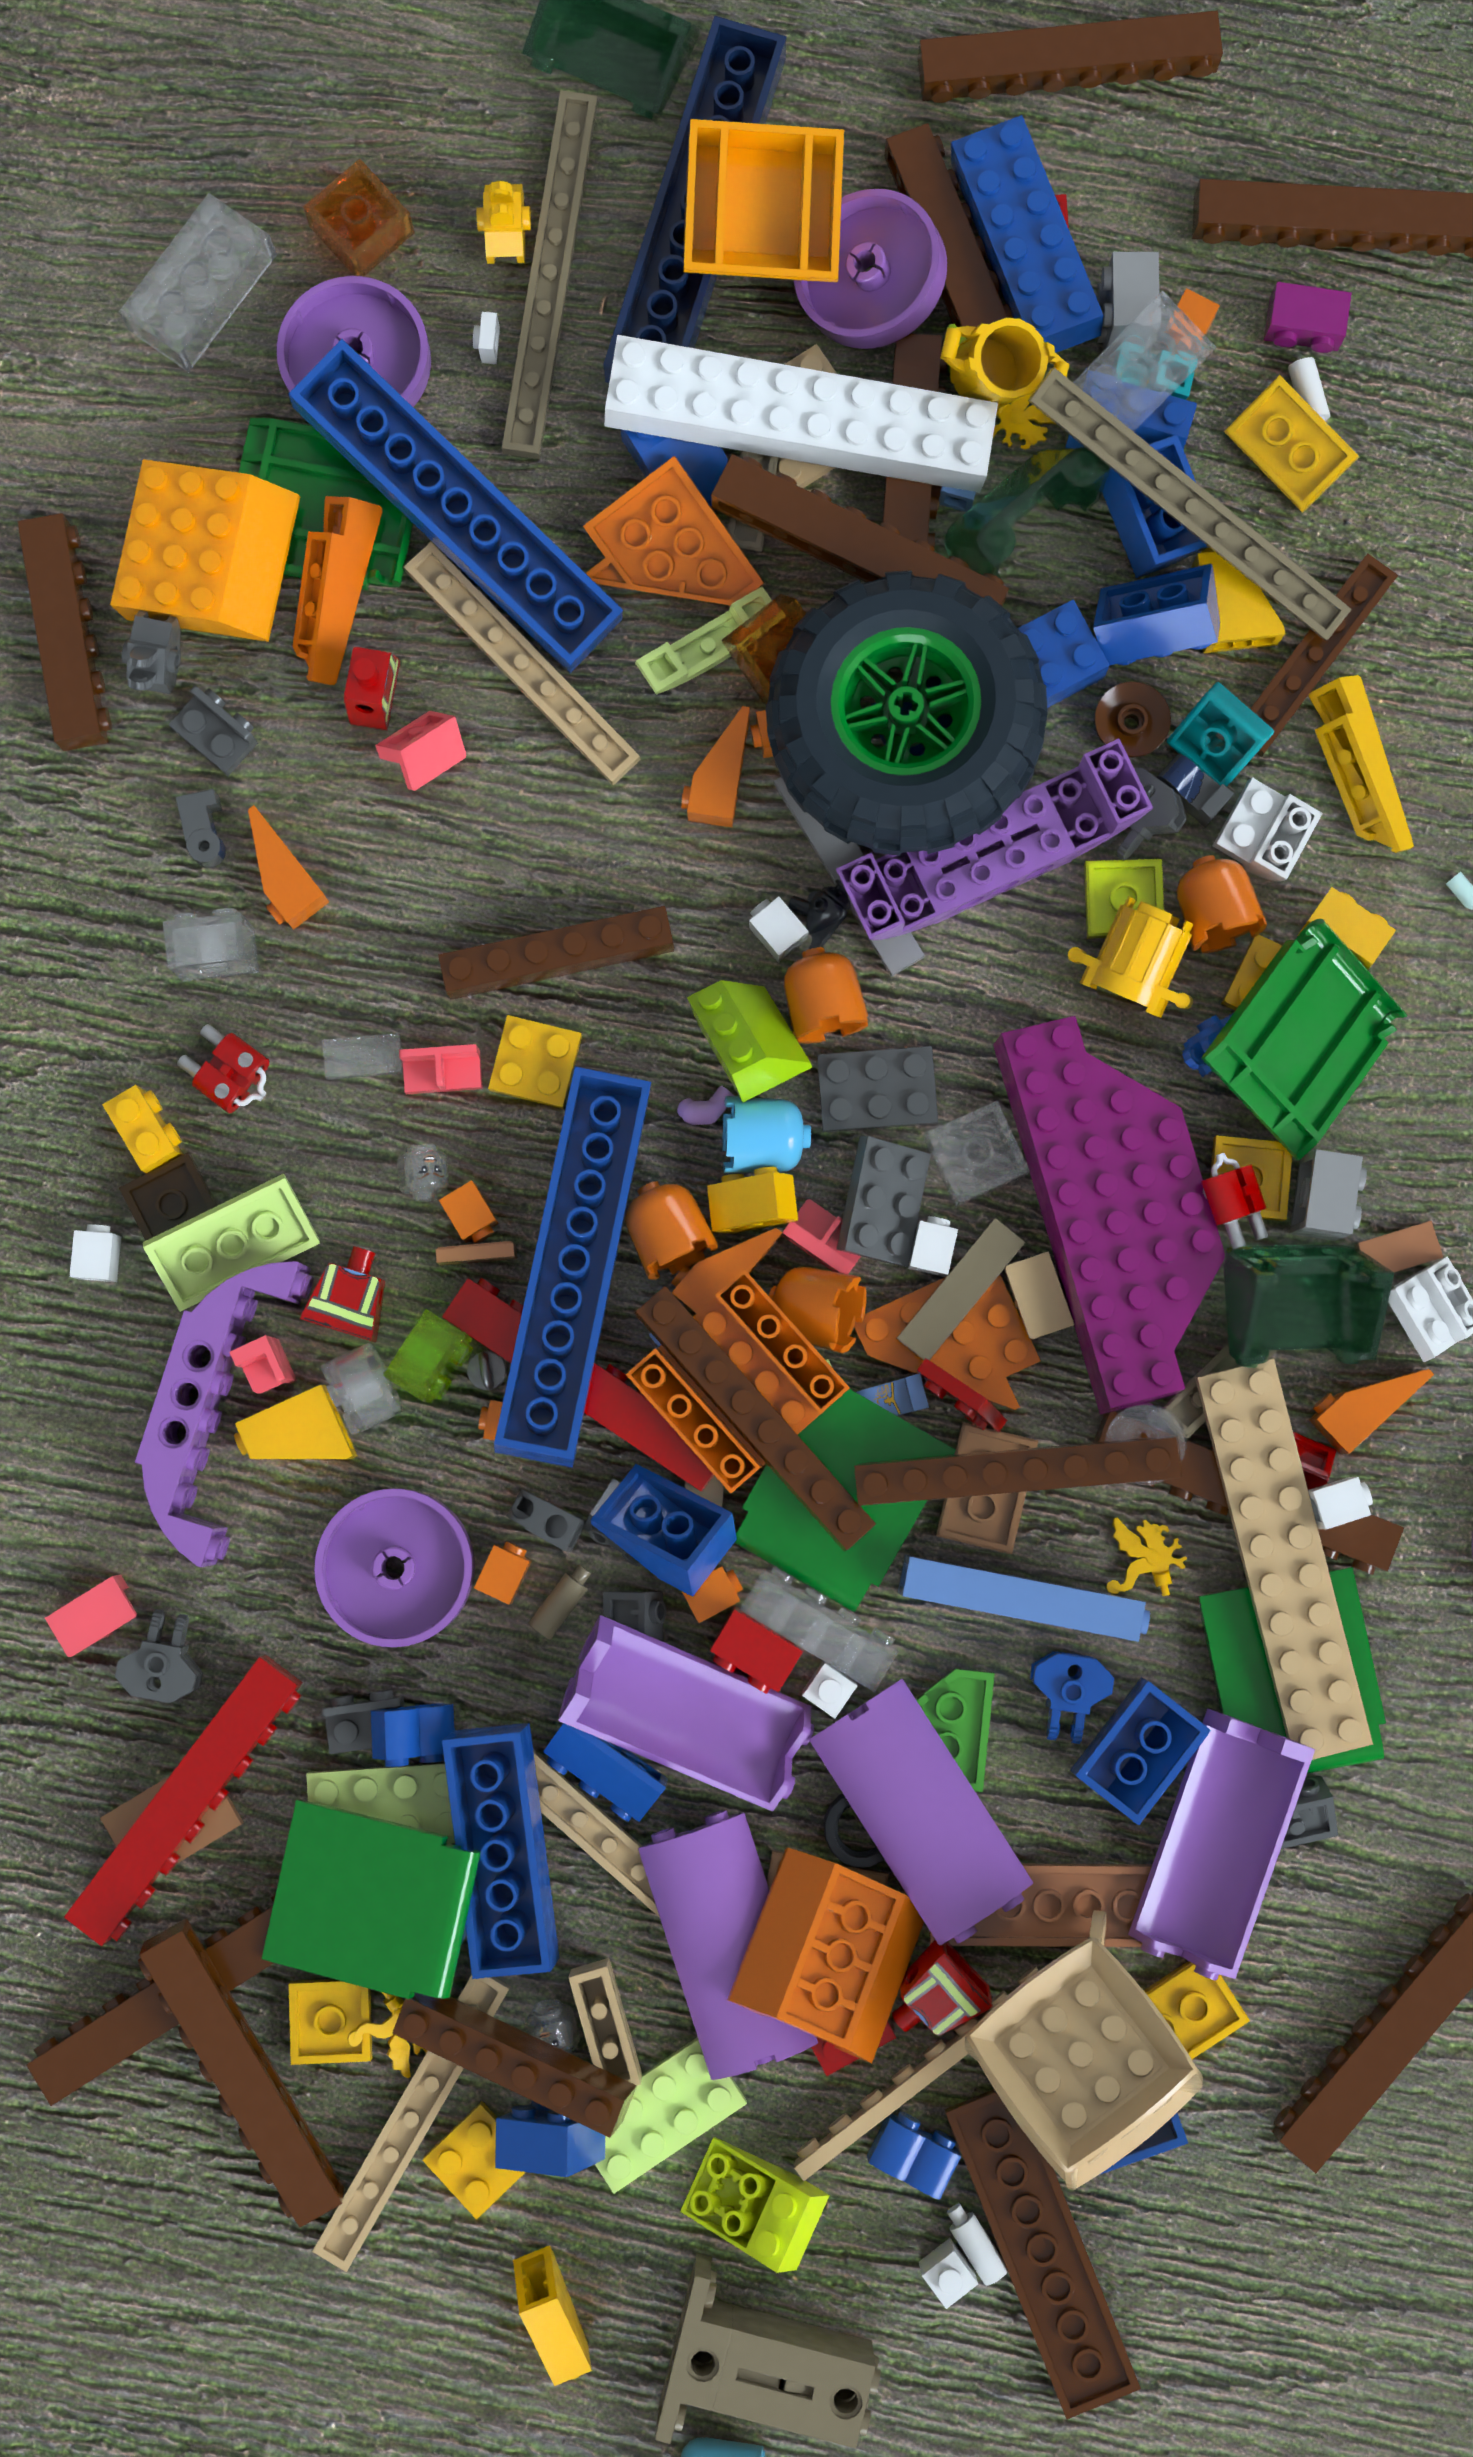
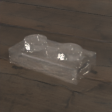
[322,1033,403,1080]

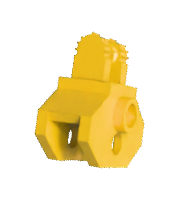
[476,180,531,264]

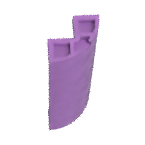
[558,1615,814,1812]
[809,1679,1033,1946]
[1128,1708,1315,1980]
[638,1810,818,2080]

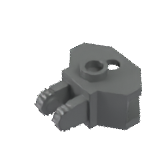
[122,610,181,694]
[1101,768,1187,861]
[115,1609,203,1703]

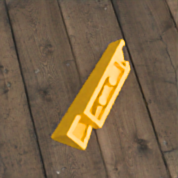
[1309,675,1414,853]

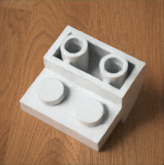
[1212,777,1323,882]
[1384,1256,1473,1362]

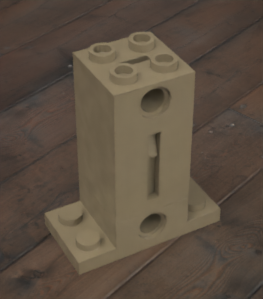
[655,2253,881,2449]

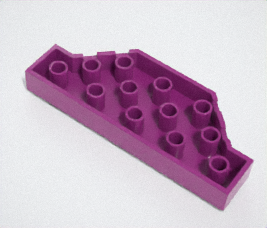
[993,1016,1226,1414]

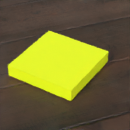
[1084,859,1164,939]

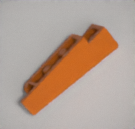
[292,496,383,685]

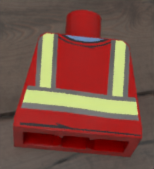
[344,647,400,731]
[300,1246,385,1343]
[892,1940,993,2035]

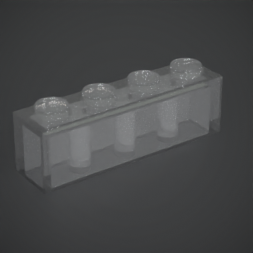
[739,1566,899,1692]

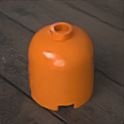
[1177,855,1267,953]
[784,947,868,1044]
[625,1181,718,1280]
[769,1267,866,1353]

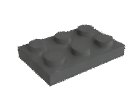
[817,1046,938,1133]
[837,1136,931,1267]

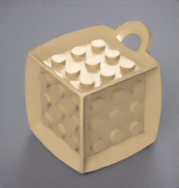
[965,1910,1203,2190]

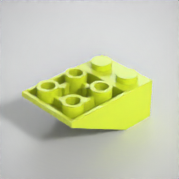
[680,2137,830,2273]

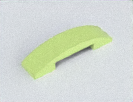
[635,586,783,694]

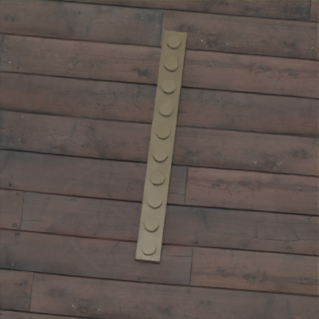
[502,90,598,459]
[1028,368,1352,640]

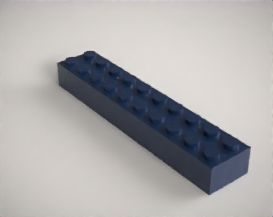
[603,15,787,383]

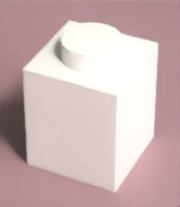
[749,896,809,963]
[908,1216,958,1277]
[69,1224,122,1282]
[1308,1477,1373,1530]
[801,1660,857,1719]
[919,2238,978,2309]

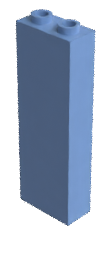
[898,1554,1150,1642]

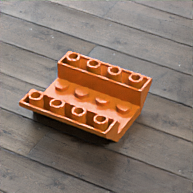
[626,1269,850,1494]
[727,1848,924,2063]

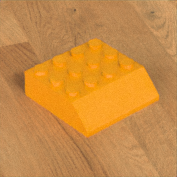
[683,119,844,282]
[110,459,300,642]

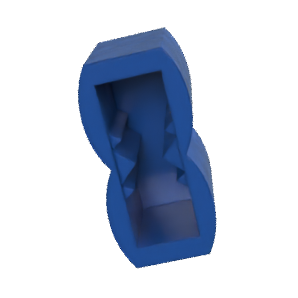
[371,1703,455,1767]
[866,2111,961,2200]

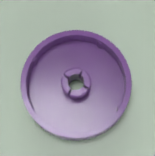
[794,189,947,349]
[276,276,431,407]
[314,1488,475,1647]

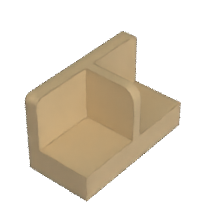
[1005,1251,1074,1339]

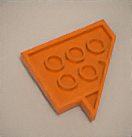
[583,456,765,606]
[854,1274,1041,1410]

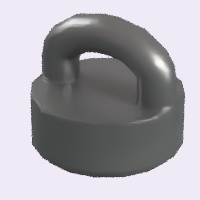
[467,1351,507,1390]

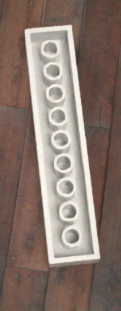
[604,335,998,493]

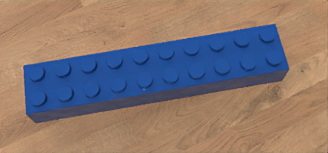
[288,339,623,674]
[494,1067,651,1468]

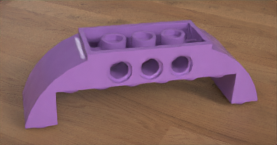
[836,739,1153,940]
[135,1261,314,1567]

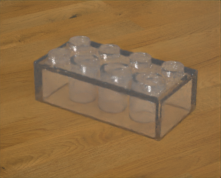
[119,193,277,372]
[1073,291,1217,466]

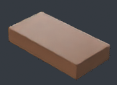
[1355,1221,1443,1281]
[436,1241,517,1266]

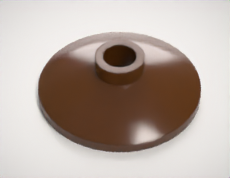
[1094,682,1171,757]

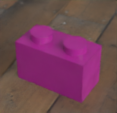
[1264,282,1352,353]

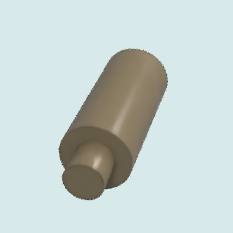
[528,1564,592,1640]

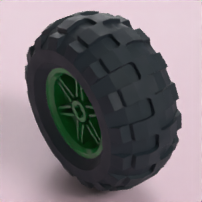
[766,570,1048,856]

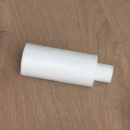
[1288,357,1330,422]
[947,2203,1008,2286]

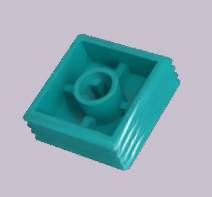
[1167,682,1274,787]

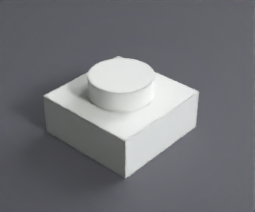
[473,312,500,365]

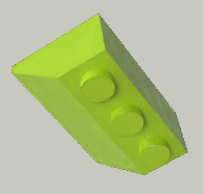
[687,980,812,1103]

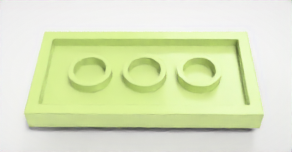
[143,1174,320,1312]
[306,1762,455,1844]
[595,2037,747,2194]

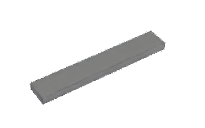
[774,776,925,977]

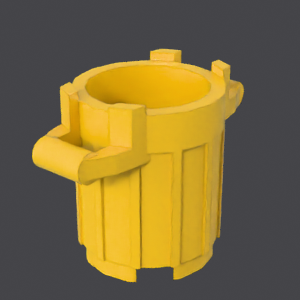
[940,318,1070,409]
[1068,896,1193,1018]

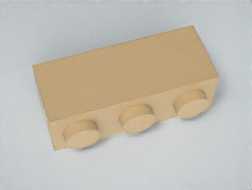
[568,1958,642,2086]

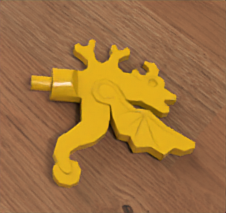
[993,395,1056,450]
[1106,1517,1187,1597]
[347,1992,428,2078]

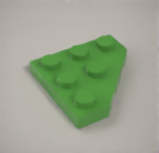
[916,1668,995,1792]

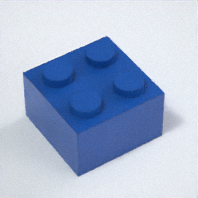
[495,2100,605,2177]

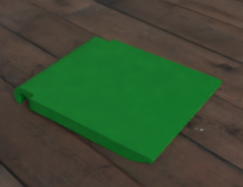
[239,418,413,591]
[1201,919,1407,1160]
[735,1389,956,1612]
[1198,1567,1386,1774]
[262,1800,481,1999]

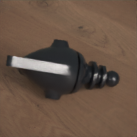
[788,879,850,949]

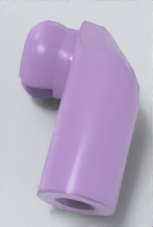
[677,1086,734,1125]

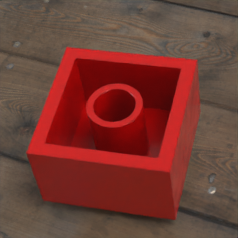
[710,1606,803,1694]

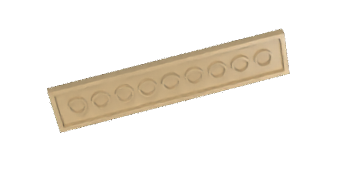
[1195,1358,1373,1760]

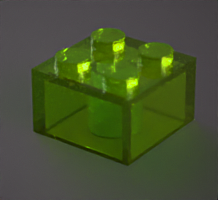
[382,1309,474,1403]

